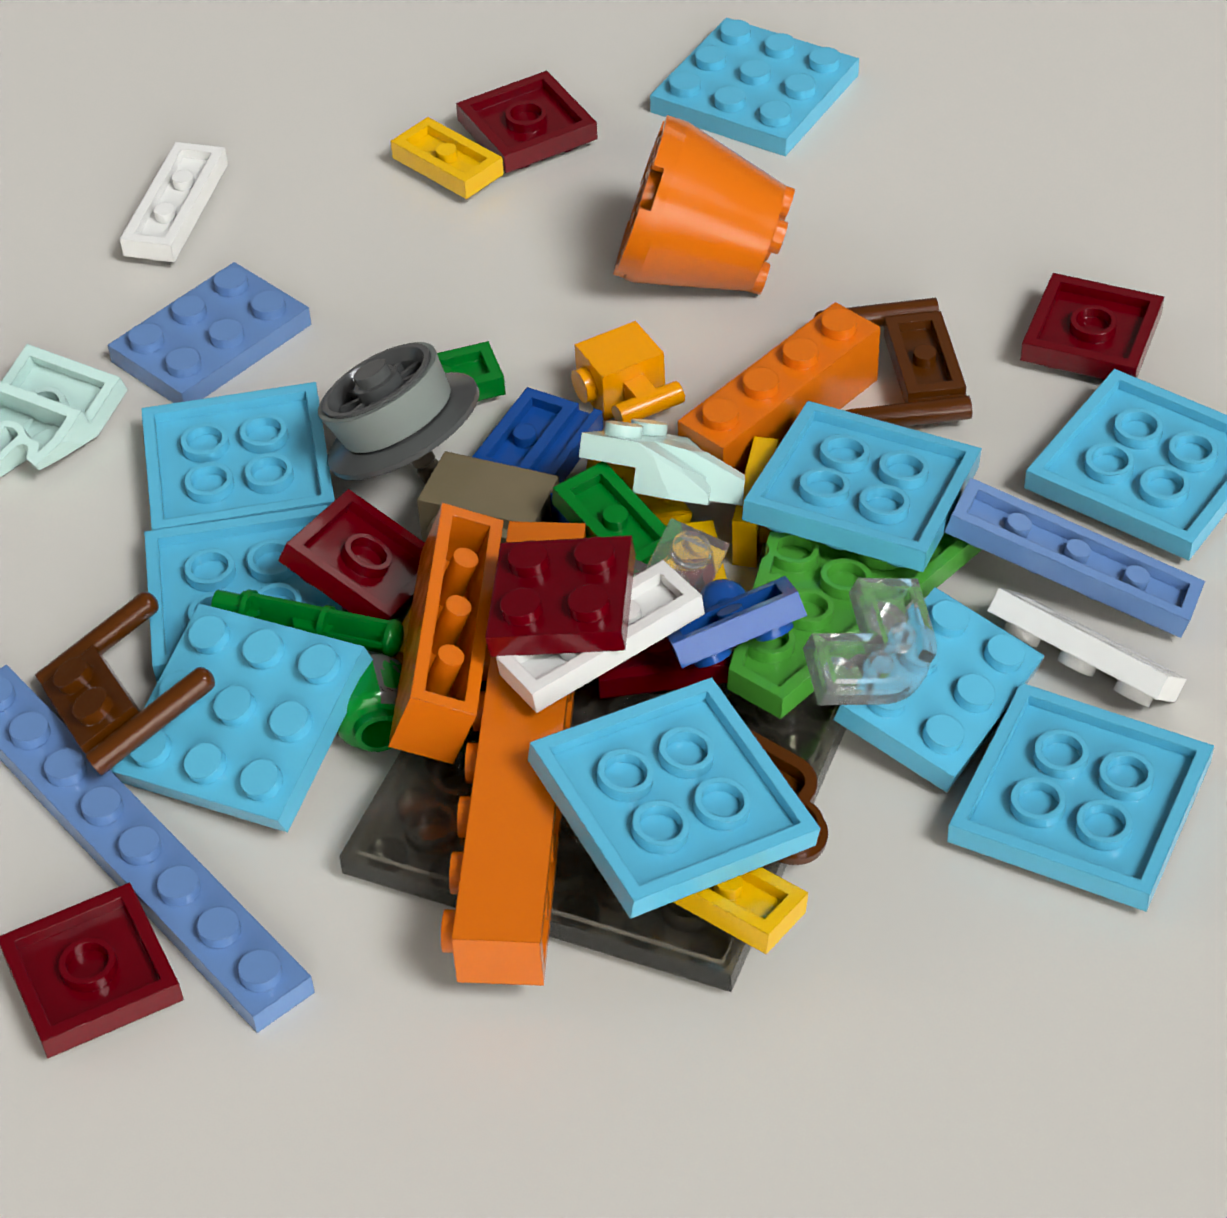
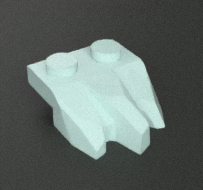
[0,344,128,477]
[579,419,745,506]

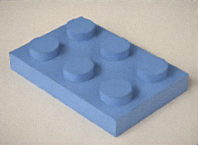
[107,262,312,403]

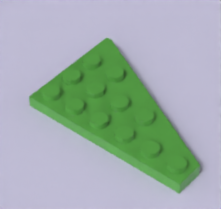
[727,531,983,719]

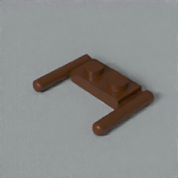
[813,297,973,427]
[35,592,215,776]

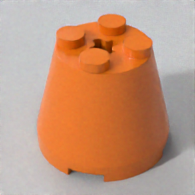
[613,115,795,295]

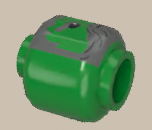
[337,654,402,752]

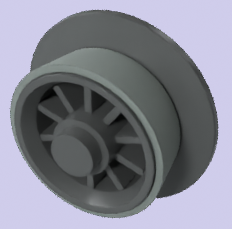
[318,342,479,485]

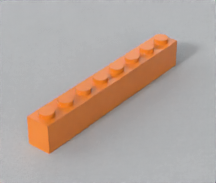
[441,521,586,986]

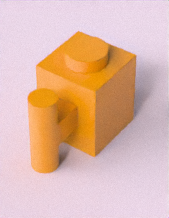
[571,321,685,423]

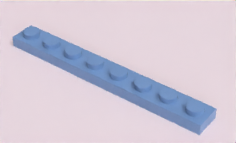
[0,665,315,1033]

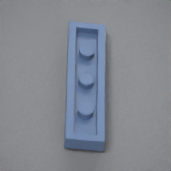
[944,477,1205,638]

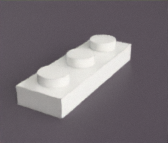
[120,142,228,262]
[496,560,705,713]
[987,588,1187,707]

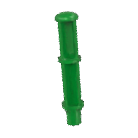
[211,589,404,657]

